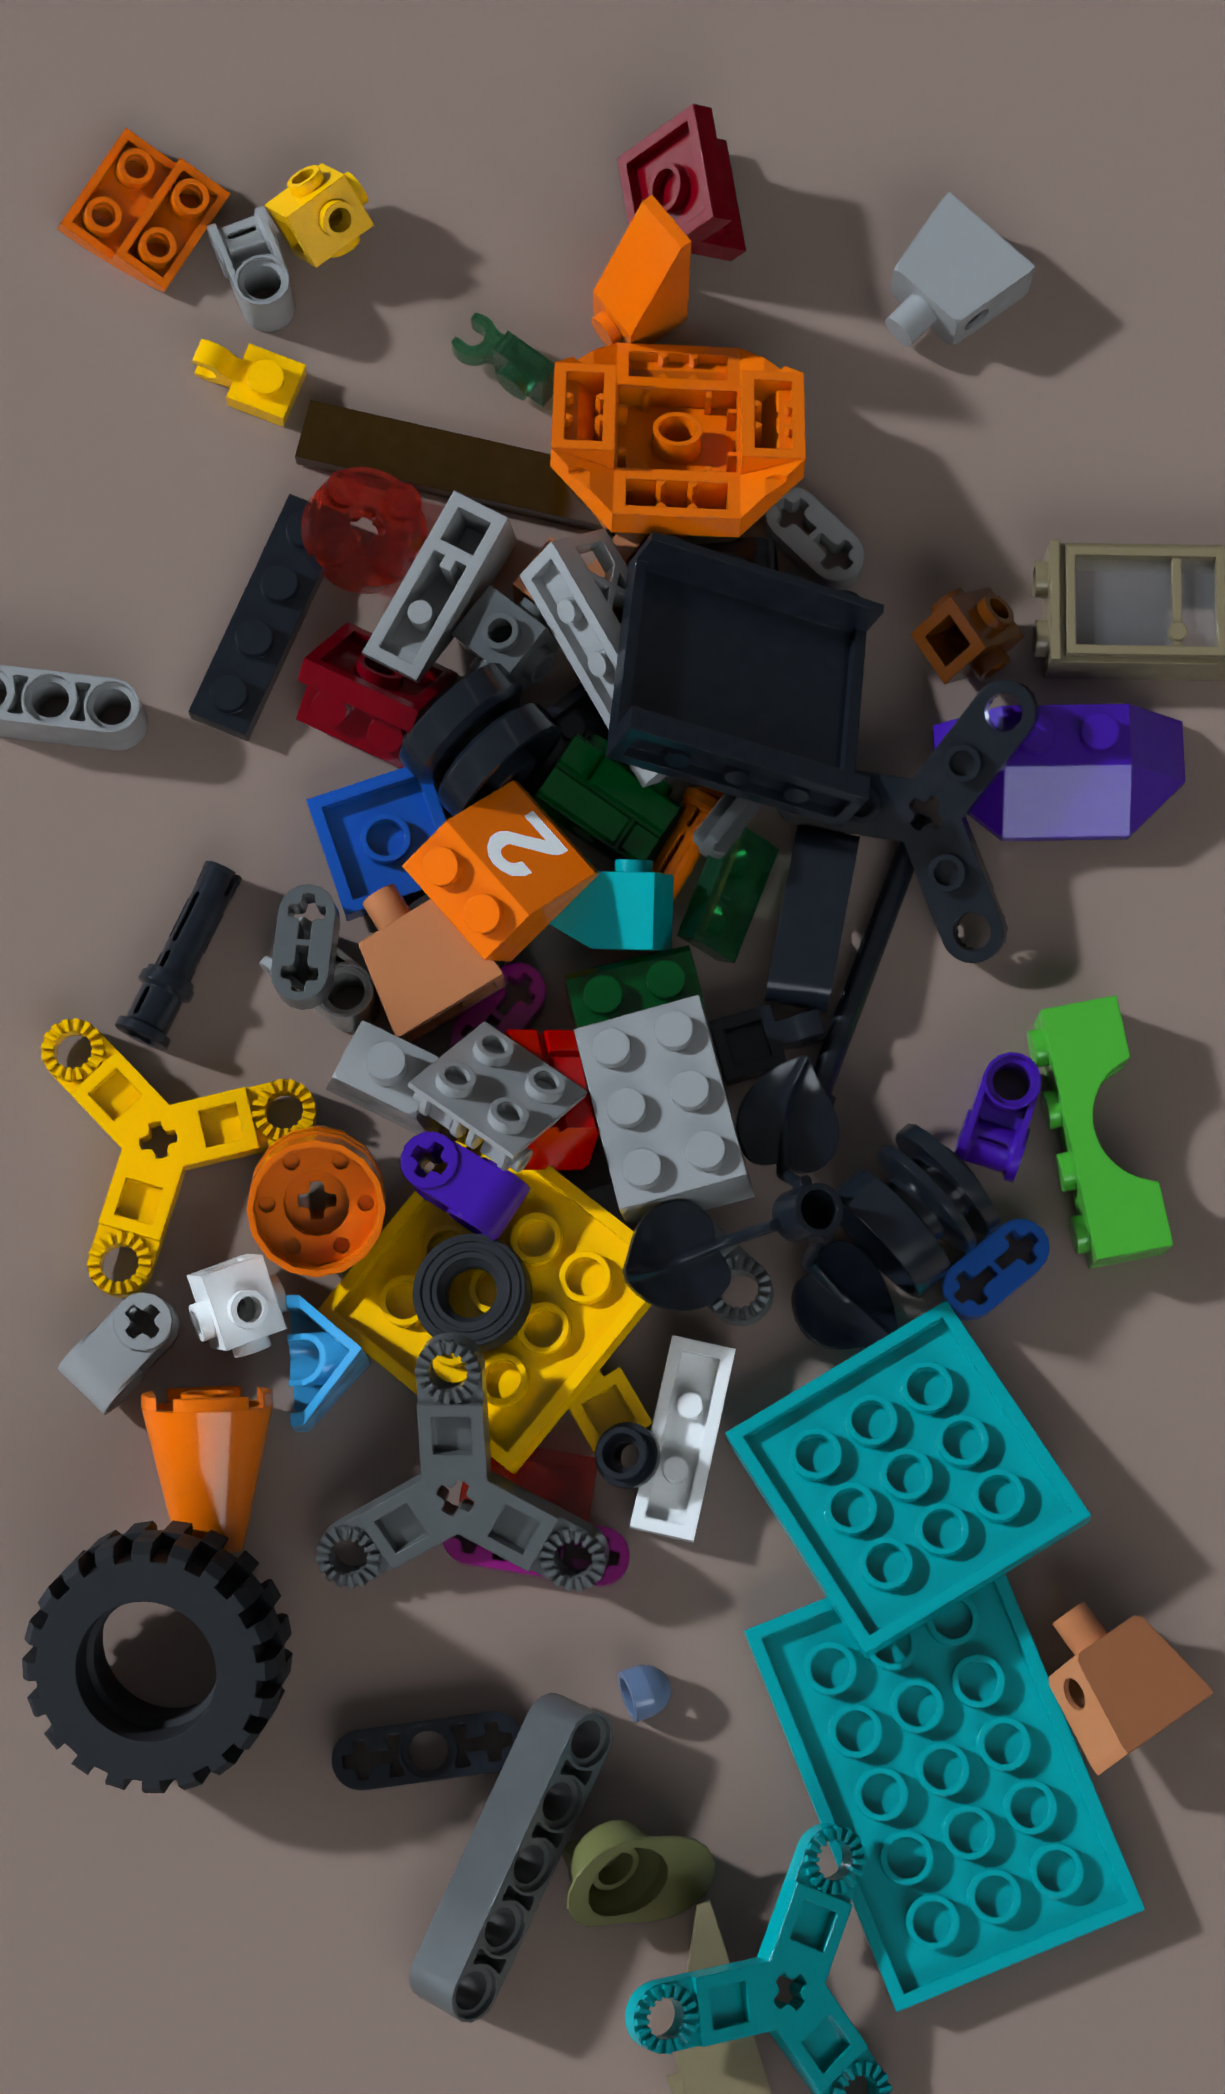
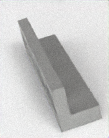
[519,528,666,788]

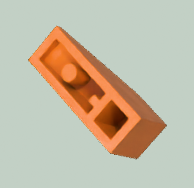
[591,195,691,345]

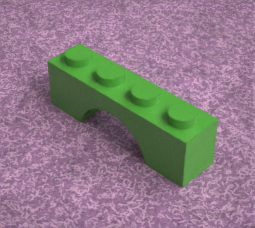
[1027,995,1174,1269]

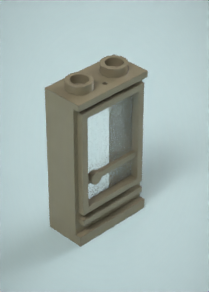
[1032,539,1225,681]

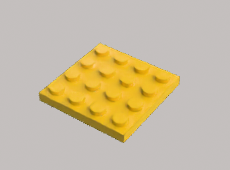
[318,1129,651,1475]

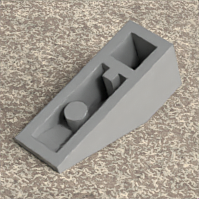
[362,491,518,683]

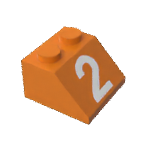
[402,780,600,962]

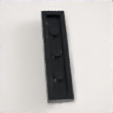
[188,494,348,742]

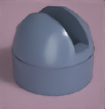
[618,1664,671,1723]

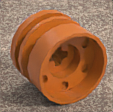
[246,1125,386,1278]

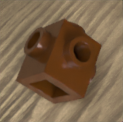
[910,587,1025,684]

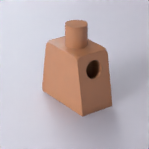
[358,884,506,1044]
[1049,1601,1214,1776]

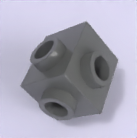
[451,585,560,693]

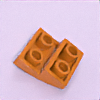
[57,128,231,293]

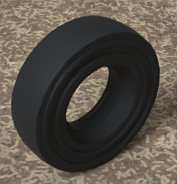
[413,1234,532,1352]

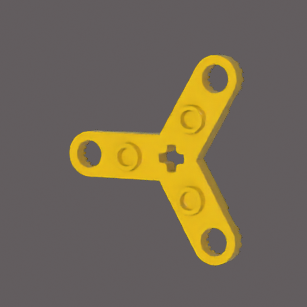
[40,1018,318,1298]

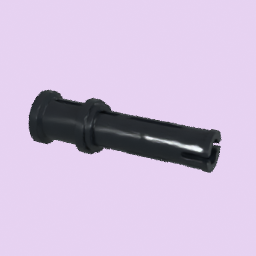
[115,861,242,1051]

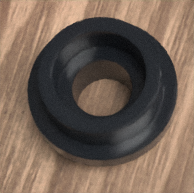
[595,1422,661,1489]

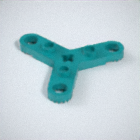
[625,1823,892,2094]

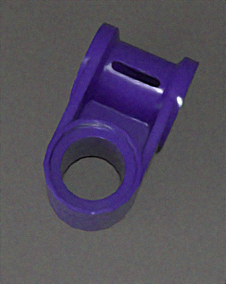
[954,1052,1041,1183]
[401,1132,531,1241]

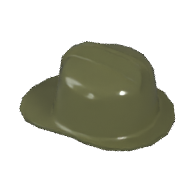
[563,1820,715,1927]

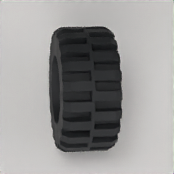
[22,1520,293,1793]

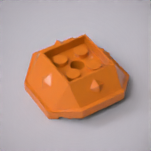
[550,342,806,538]

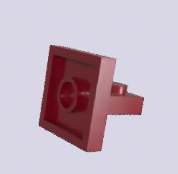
[617,104,746,261]
[296,622,458,768]

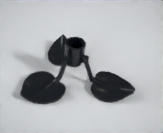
[622,1055,898,1350]

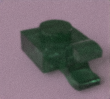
[451,313,555,407]

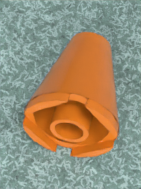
[141,1385,274,1553]

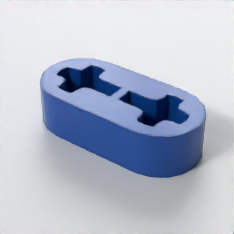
[940,1219,1050,1321]

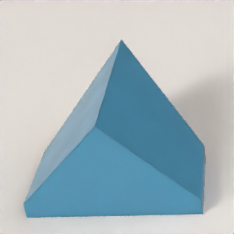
[286,1295,371,1432]

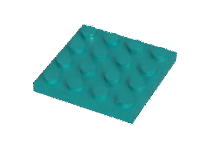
[725,1300,1091,1659]

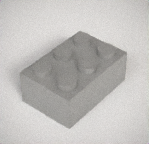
[574,995,755,1230]

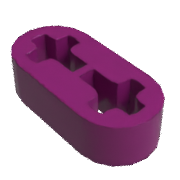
[450,963,546,1048]

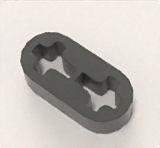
[271,884,340,1010]

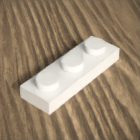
[630,1335,736,1543]

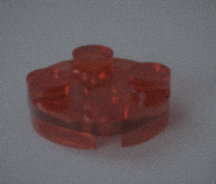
[301,467,427,594]

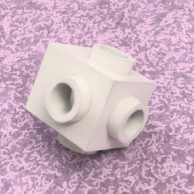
[187,1254,288,1358]

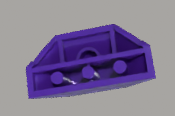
[932,704,1185,841]

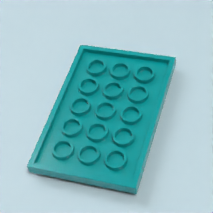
[743,1574,1145,2012]

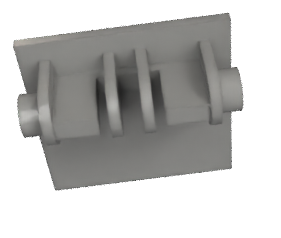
[408,1021,587,1173]

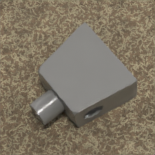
[885,191,1035,347]
[326,1021,443,1135]

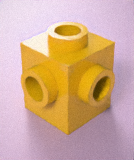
[264,163,374,268]

